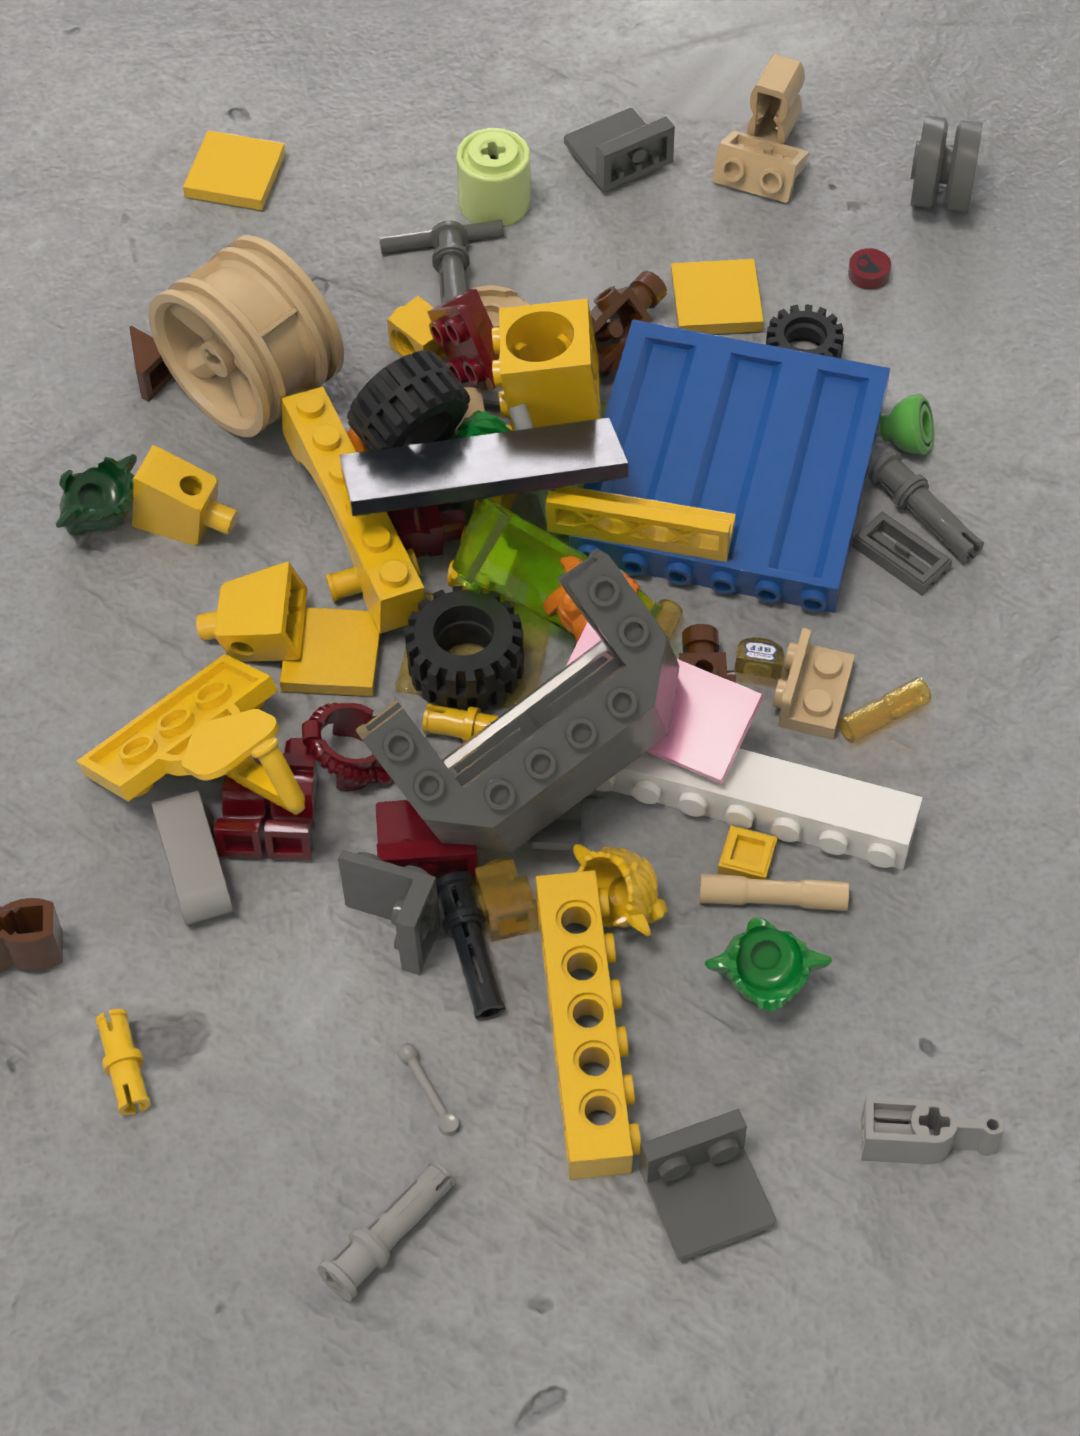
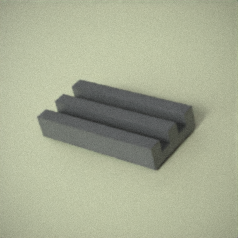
[852,511,952,596]

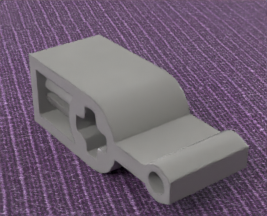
[861,1095,1004,1164]

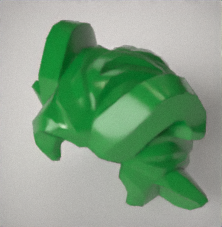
[704,917,832,1013]

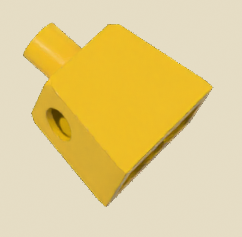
[132,445,239,545]
[196,562,308,662]

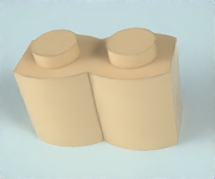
[747,54,805,144]

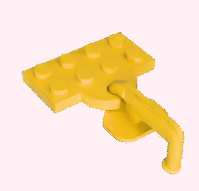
[77,654,305,815]

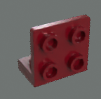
[427,289,500,390]
[375,800,479,883]

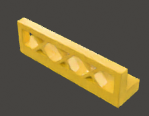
[546,486,736,562]

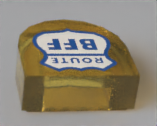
[734,637,784,679]

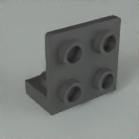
[564,108,675,192]
[338,850,441,975]
[639,1108,776,1261]

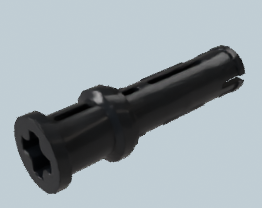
[436,871,506,1021]

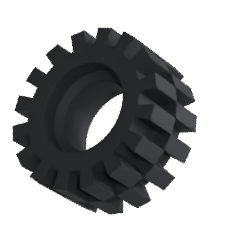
[766,304,844,359]

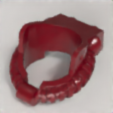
[302,702,394,792]

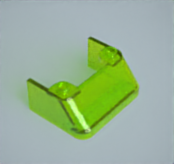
[452,498,663,649]

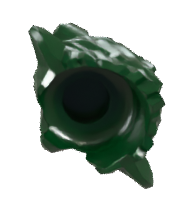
[55,454,137,538]

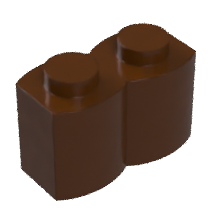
[0,898,63,972]

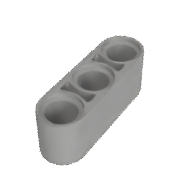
[151,790,233,925]

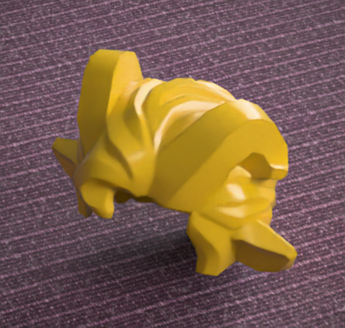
[573,844,668,937]

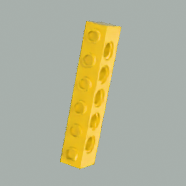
[536,870,641,1180]

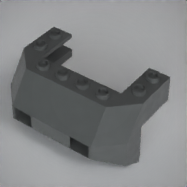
[356,549,680,853]

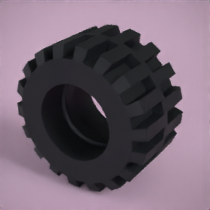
[347,350,470,451]
[405,586,524,711]

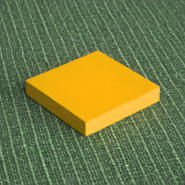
[183,130,286,211]
[671,259,764,334]
[280,607,382,696]

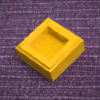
[717,825,778,880]

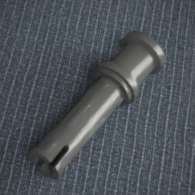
[430,220,470,304]
[868,450,984,563]

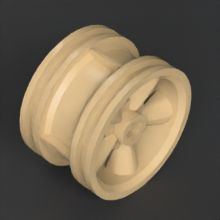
[148,235,344,437]

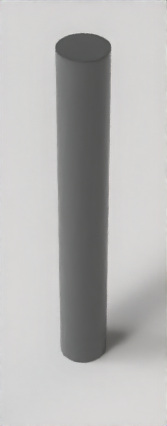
[379,220,504,254]

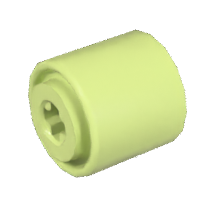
[456,128,531,227]

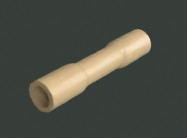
[699,874,849,911]

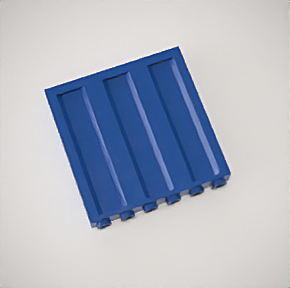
[569,320,890,613]

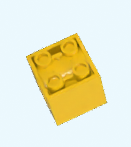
[492,298,601,431]

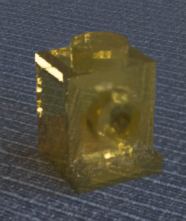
[475,858,538,942]

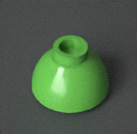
[880,393,934,455]

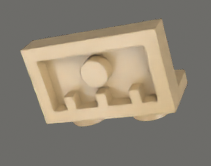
[712,130,809,203]
[773,628,855,740]

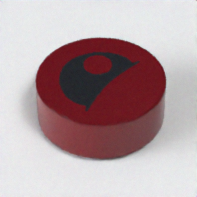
[848,248,891,289]

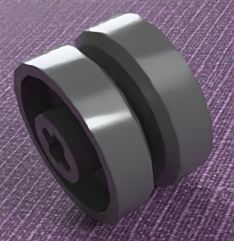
[910,115,983,213]

